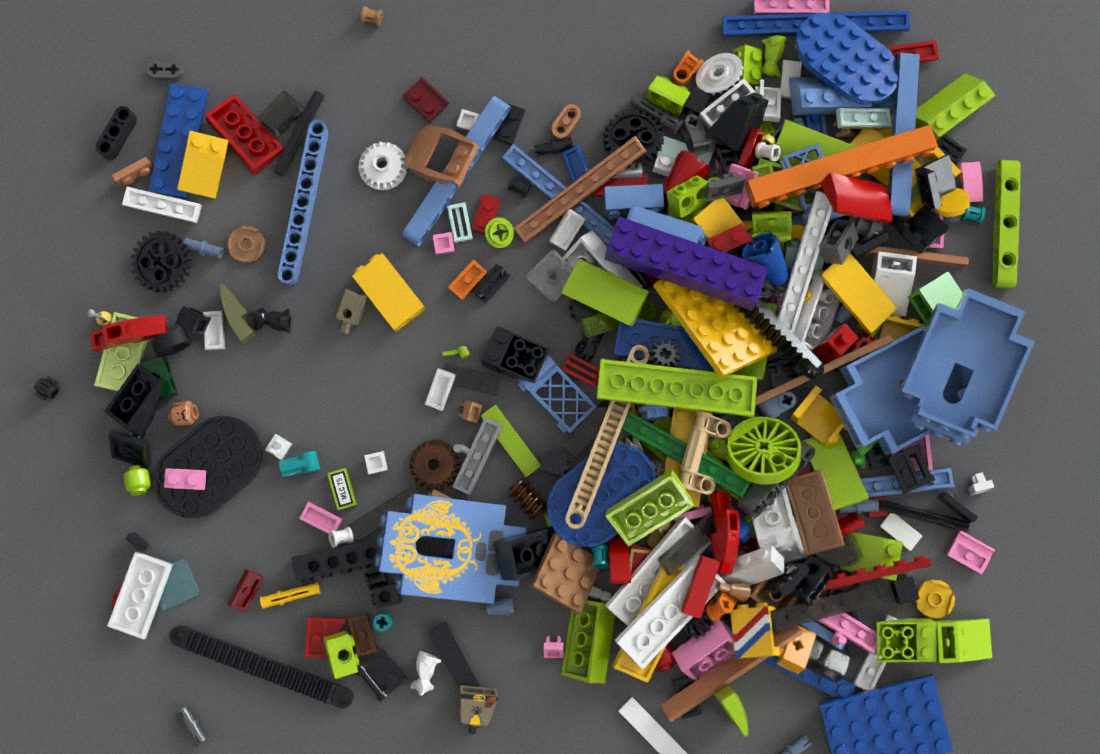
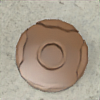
[227,226,266,264]

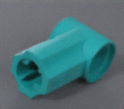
[279,451,320,477]

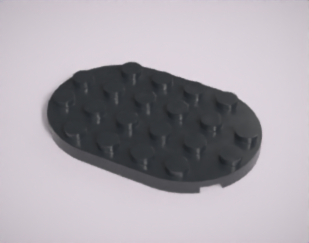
[153,416,262,518]

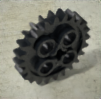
[603,109,664,168]
[130,231,192,293]

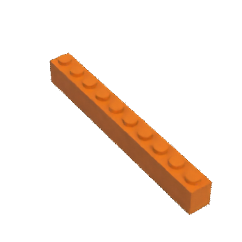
[744,125,938,208]

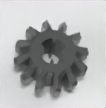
[649,338,682,368]

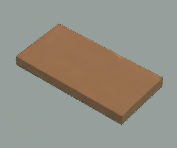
[786,469,845,556]

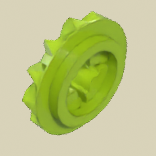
[484,217,514,248]

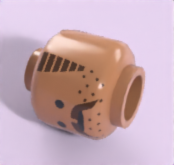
[167,401,199,427]

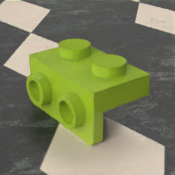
[733,45,762,87]
[752,211,793,242]

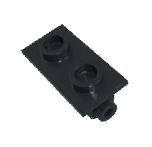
[471,264,510,304]
[575,322,605,362]

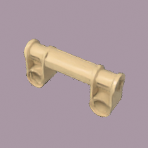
[679,411,731,494]

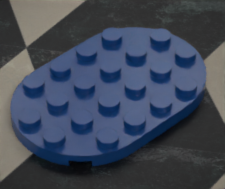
[795,13,899,104]
[547,444,657,547]

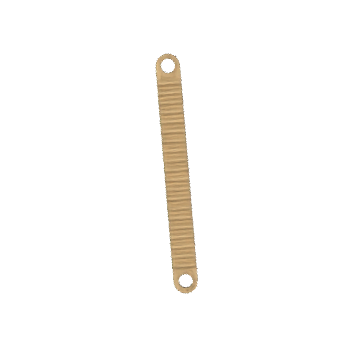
[565,345,649,530]

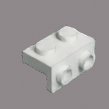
[755,79,781,122]

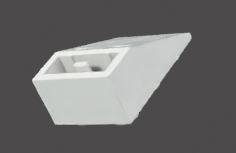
[871,252,917,316]

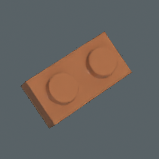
[112,157,153,186]

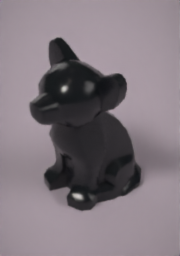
[250,308,292,333]

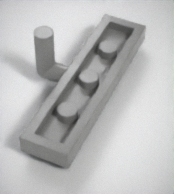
[452,417,503,495]

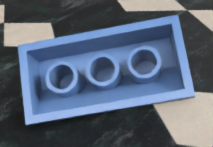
[789,77,872,115]

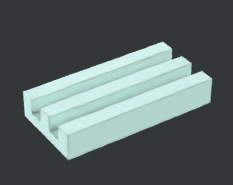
[447,202,473,243]

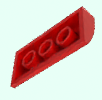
[205,94,284,176]
[820,173,892,224]

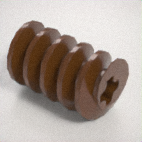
[508,476,547,520]

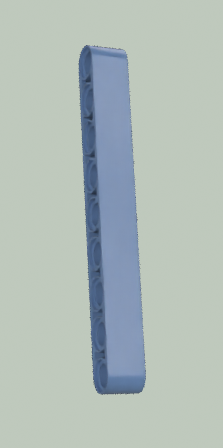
[888,53,919,216]
[402,96,511,247]
[278,120,329,286]

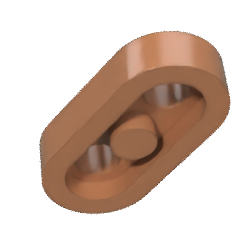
[551,104,581,140]

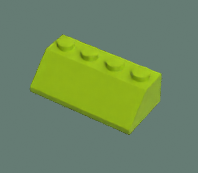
[915,73,996,141]
[561,599,615,683]

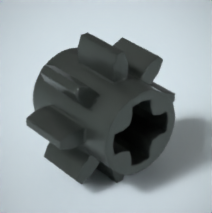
[34,376,60,401]

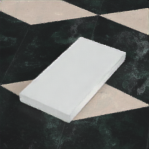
[107,551,173,639]

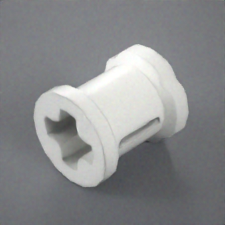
[755,142,781,162]
[328,527,353,548]

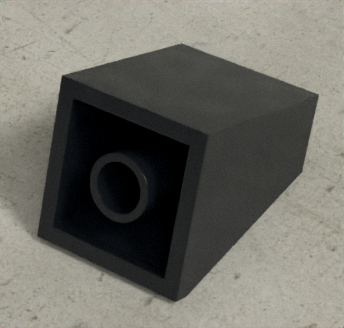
[705,93,769,151]

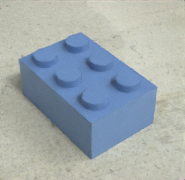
[603,184,664,221]

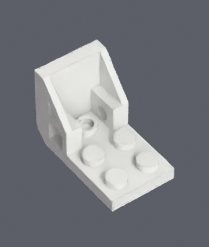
[746,487,807,564]

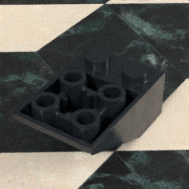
[481,326,550,384]

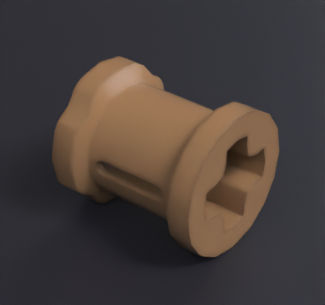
[361,6,383,27]

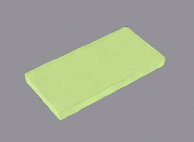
[94,312,148,391]

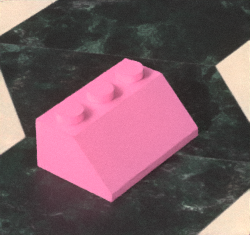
[672,620,735,681]

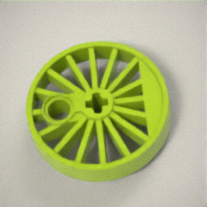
[726,417,801,485]

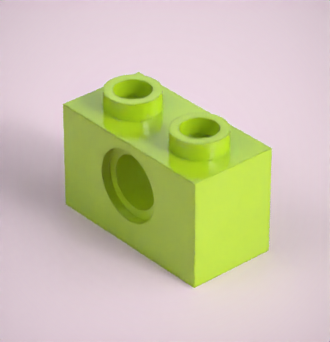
[323,631,360,679]

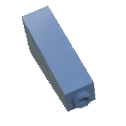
[627,205,706,245]

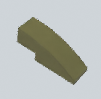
[220,283,257,344]

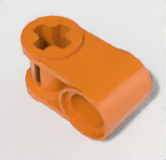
[672,50,704,87]
[706,590,738,622]

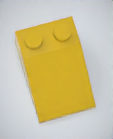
[177,131,228,199]

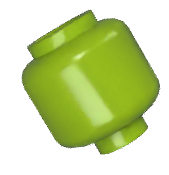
[123,465,151,495]

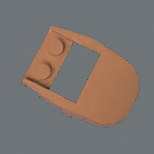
[405,126,479,187]

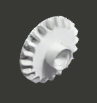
[696,53,744,95]
[358,142,407,190]

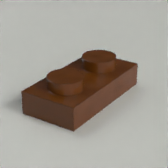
[348,613,378,657]

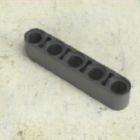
[737,438,815,518]

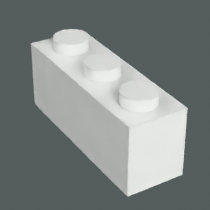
[699,78,756,131]
[720,545,784,586]

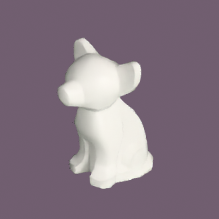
[410,651,441,696]

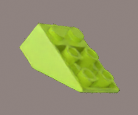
[876,618,937,662]
[935,618,992,663]

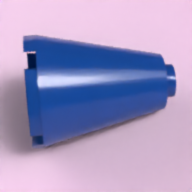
[742,232,789,286]

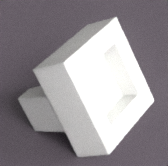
[265,434,293,460]
[968,472,994,496]

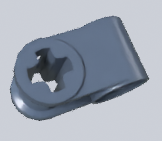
[757,392,796,418]

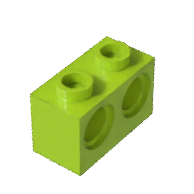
[667,175,711,218]

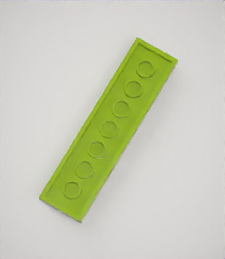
[596,359,757,417]

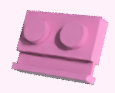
[725,164,759,210]
[946,530,995,574]

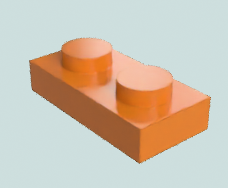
[448,259,488,301]

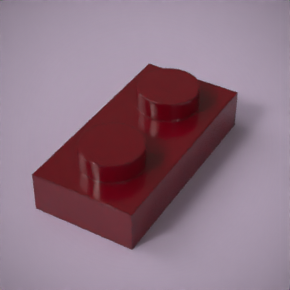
[227,569,264,612]

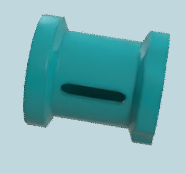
[961,206,985,224]
[591,545,610,569]
[373,612,393,631]

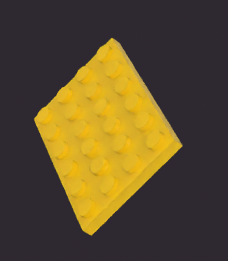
[653,280,777,378]

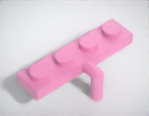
[754,0,829,15]
[805,597,877,654]

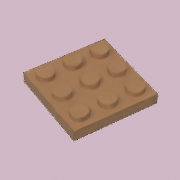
[531,533,599,614]

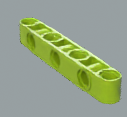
[992,160,1021,289]

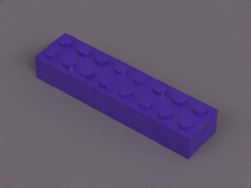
[604,217,768,311]

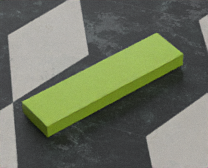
[481,404,541,477]

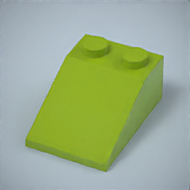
[833,532,903,581]

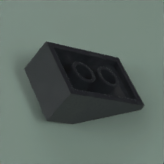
[104,364,163,437]
[493,526,555,581]

